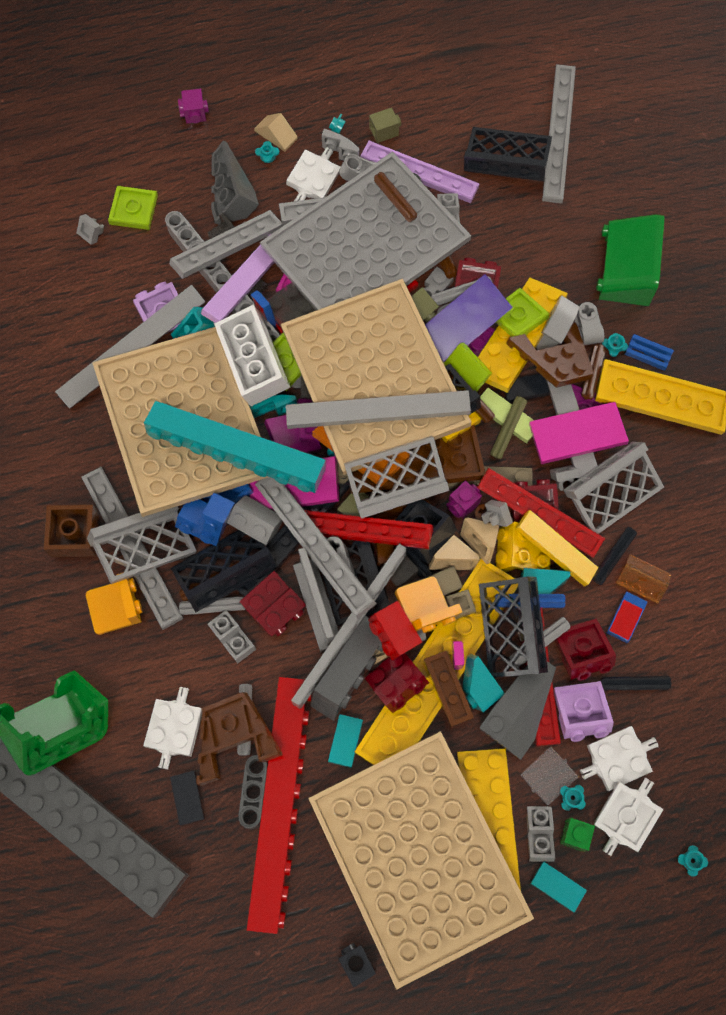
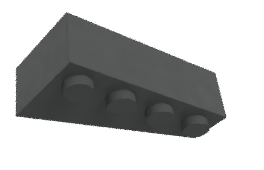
[310,616,383,721]

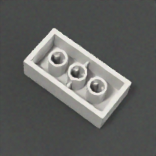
[214,305,290,406]

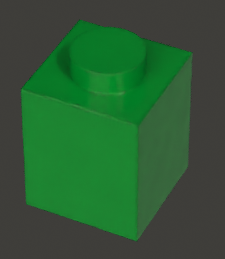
[560,818,595,852]

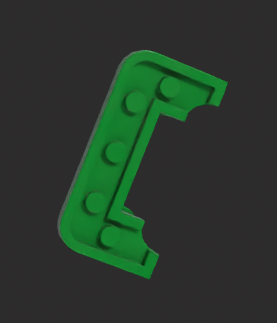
[596,214,664,306]
[0,670,108,776]

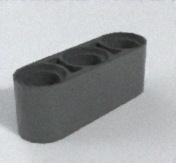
[239,755,268,830]

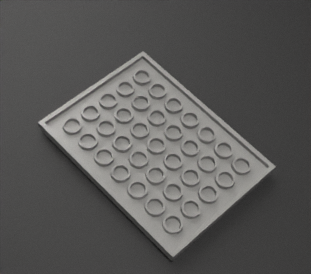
[260,151,471,311]

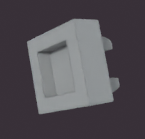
[76,214,104,245]
[550,465,579,491]
[482,500,512,527]

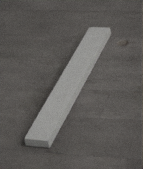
[542,64,576,203]
[55,285,205,409]
[535,335,598,480]
[286,390,471,429]
[81,467,183,630]
[255,477,377,618]
[291,544,406,709]

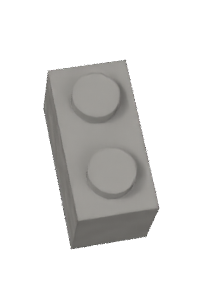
[227,495,282,545]

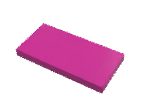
[529,402,629,464]
[250,456,339,511]

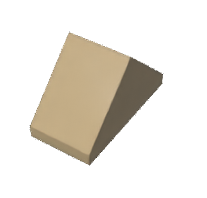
[254,113,298,152]
[460,518,499,564]
[429,535,480,570]

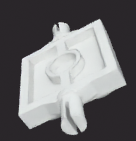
[286,147,340,202]
[143,687,202,770]
[580,726,658,791]
[594,778,663,856]

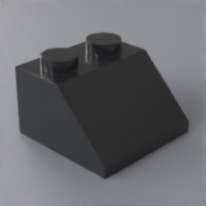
[395,499,457,563]

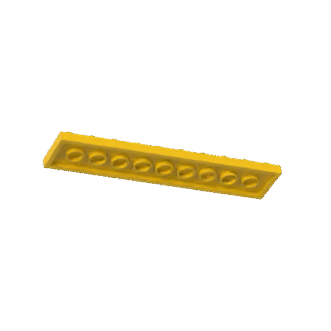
[355,559,518,765]

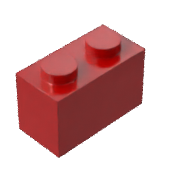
[368,601,422,661]

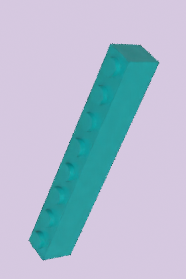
[144,401,326,493]

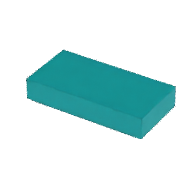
[328,714,363,768]
[530,862,587,913]

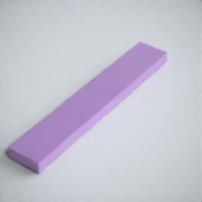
[360,141,479,203]
[201,234,275,323]

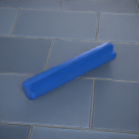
[495,594,565,608]

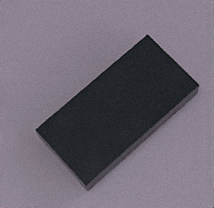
[504,374,550,403]
[170,771,205,826]

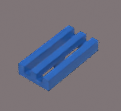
[625,334,674,371]

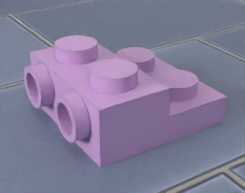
[133,281,180,333]
[554,681,614,742]

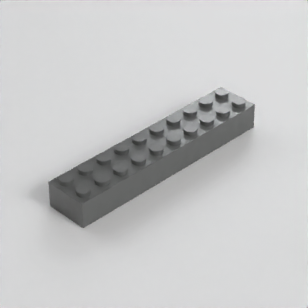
[0,738,189,918]

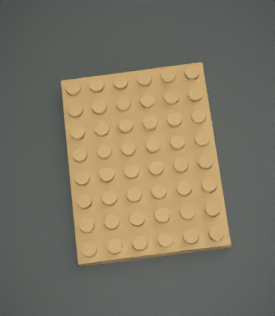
[281,279,471,475]
[92,327,268,517]
[309,731,534,990]

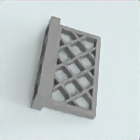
[344,436,449,518]
[564,442,664,534]
[87,506,196,584]
[293,548,339,653]

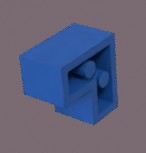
[175,493,235,546]

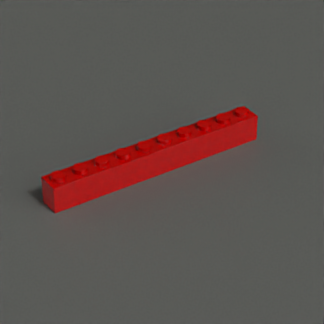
[247,677,312,934]

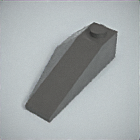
[211,140,259,225]
[480,661,556,760]

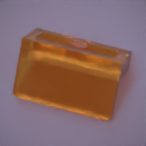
[616,554,671,604]

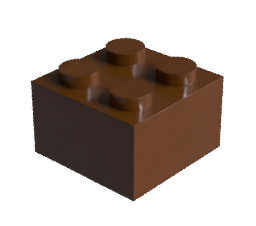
[44,505,99,557]

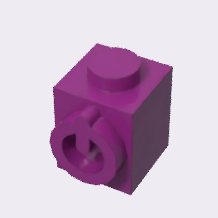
[178,89,209,124]
[446,481,482,519]

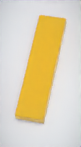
[516,510,599,586]

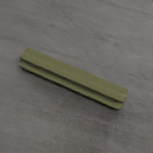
[491,396,527,459]

